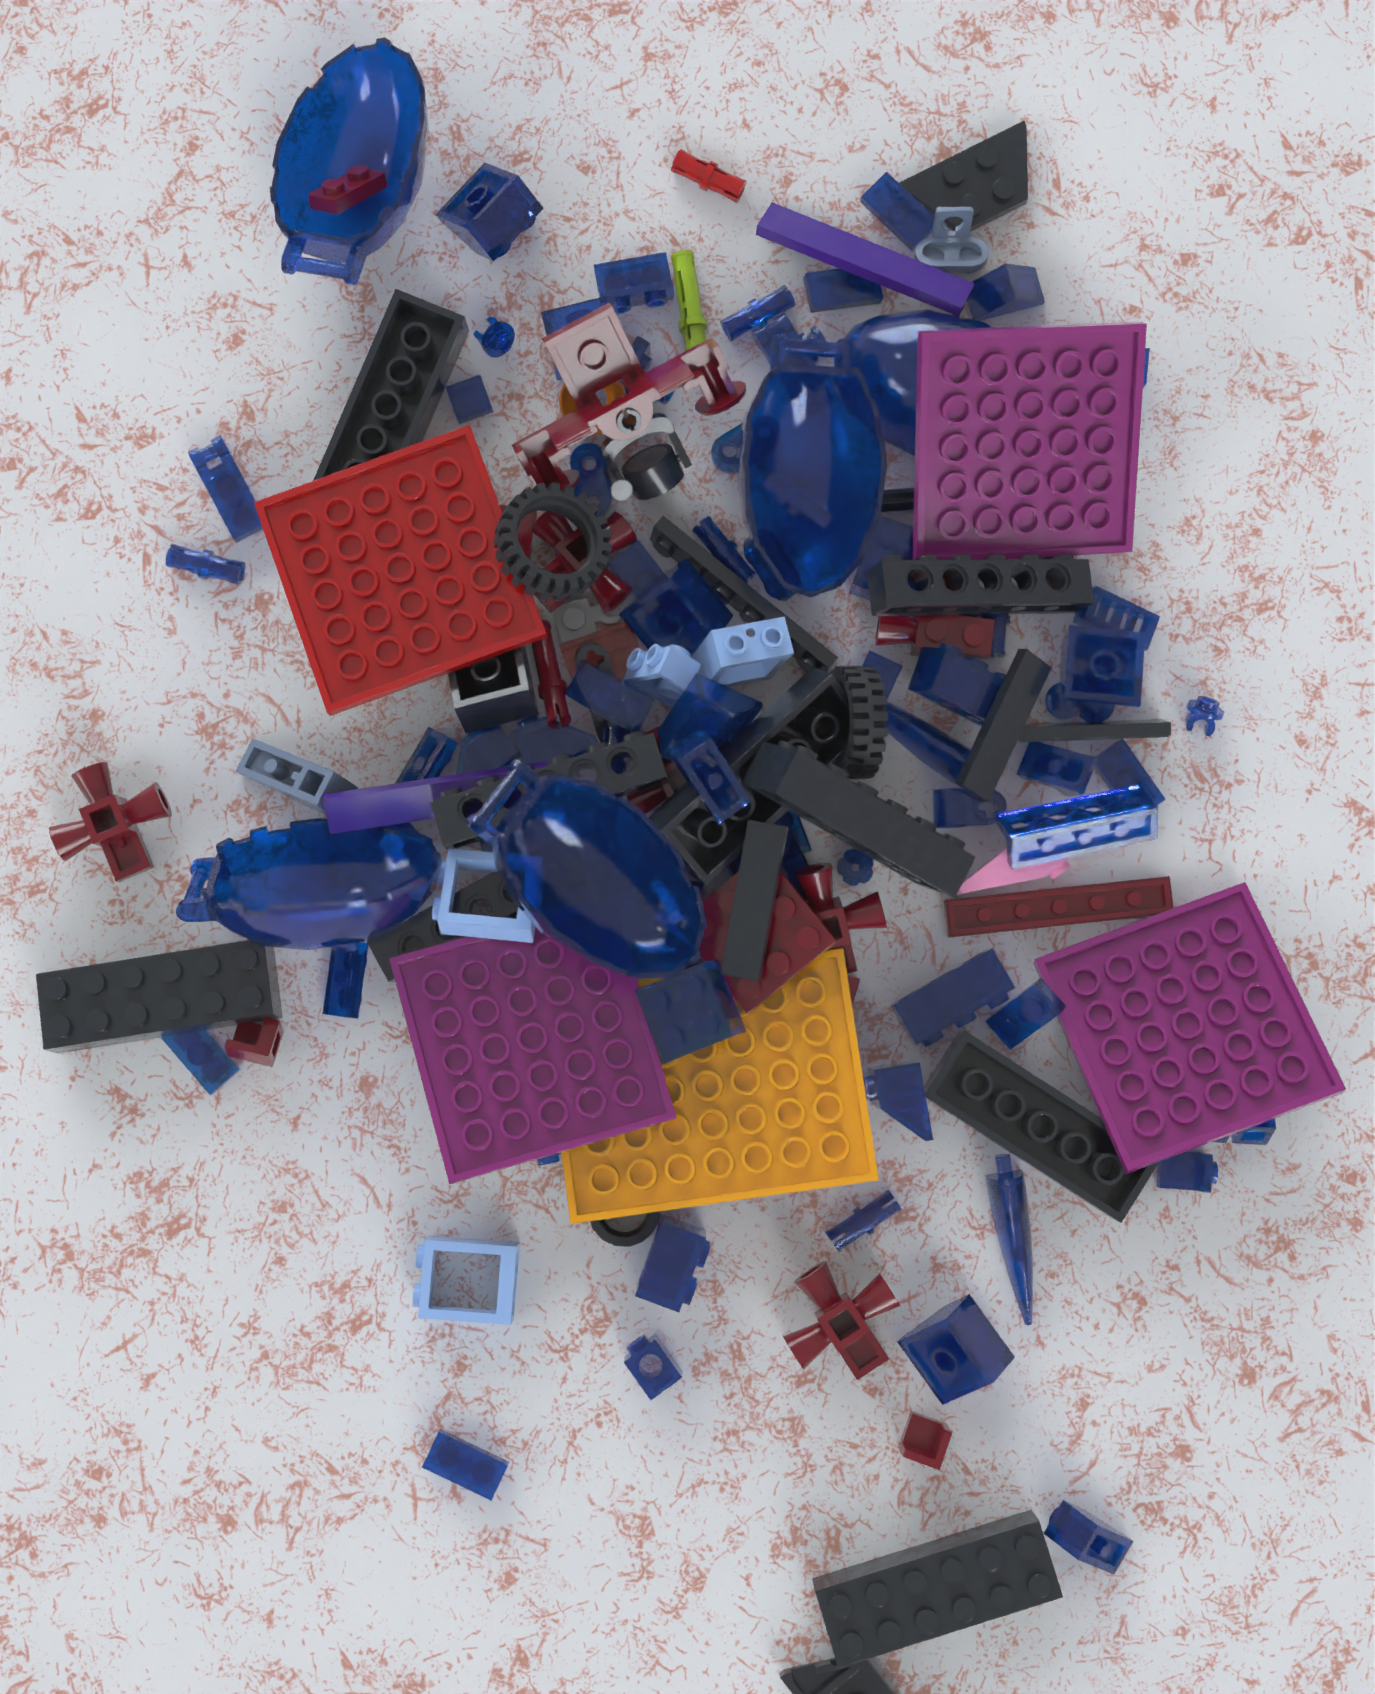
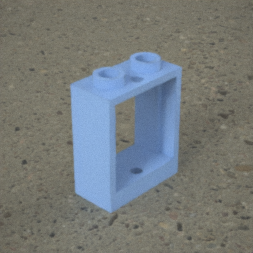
[692,617,794,690]
[432,848,543,943]
[413,1236,520,1325]

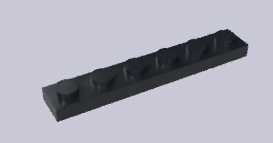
[650,516,838,672]

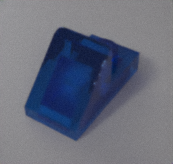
[1016,742,1098,797]

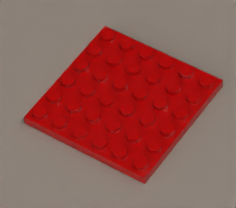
[254,425,548,716]

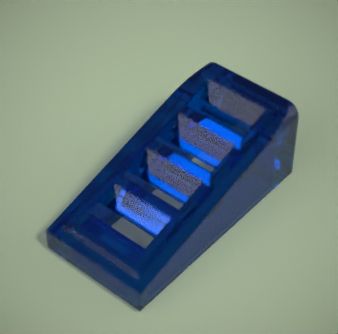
[1073,586,1160,651]

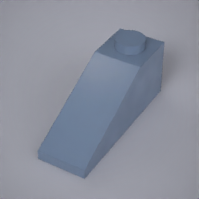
[236,738,358,814]

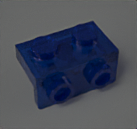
[593,252,674,314]

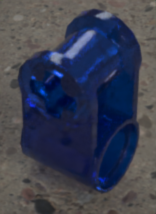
[933,788,1007,828]

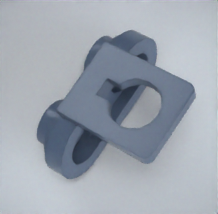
[914,207,989,274]

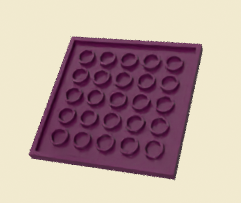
[913,322,1147,560]
[1033,882,1346,1174]
[389,895,677,1184]

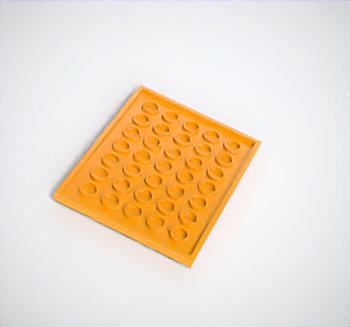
[561,948,879,1224]

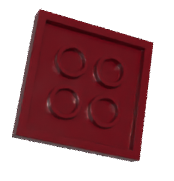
[676,870,839,1014]

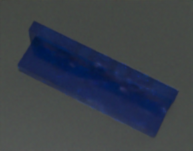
[996,784,1158,870]

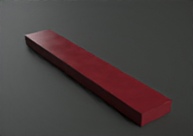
[944,876,1174,938]

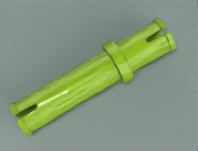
[671,250,708,351]

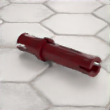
[531,620,572,728]

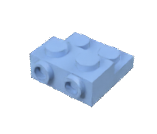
[623,644,726,715]

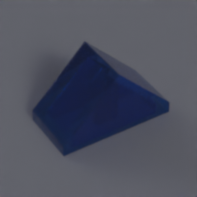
[968,263,1045,323]

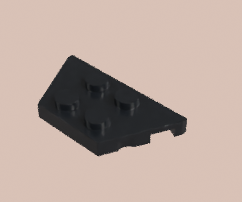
[898,121,1028,232]
[779,1658,895,1694]

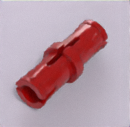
[671,149,747,203]

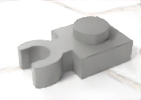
[553,597,621,645]

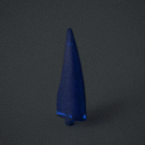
[885,701,971,784]
[985,1154,1033,1325]

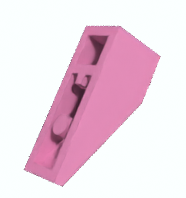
[957,818,1075,895]

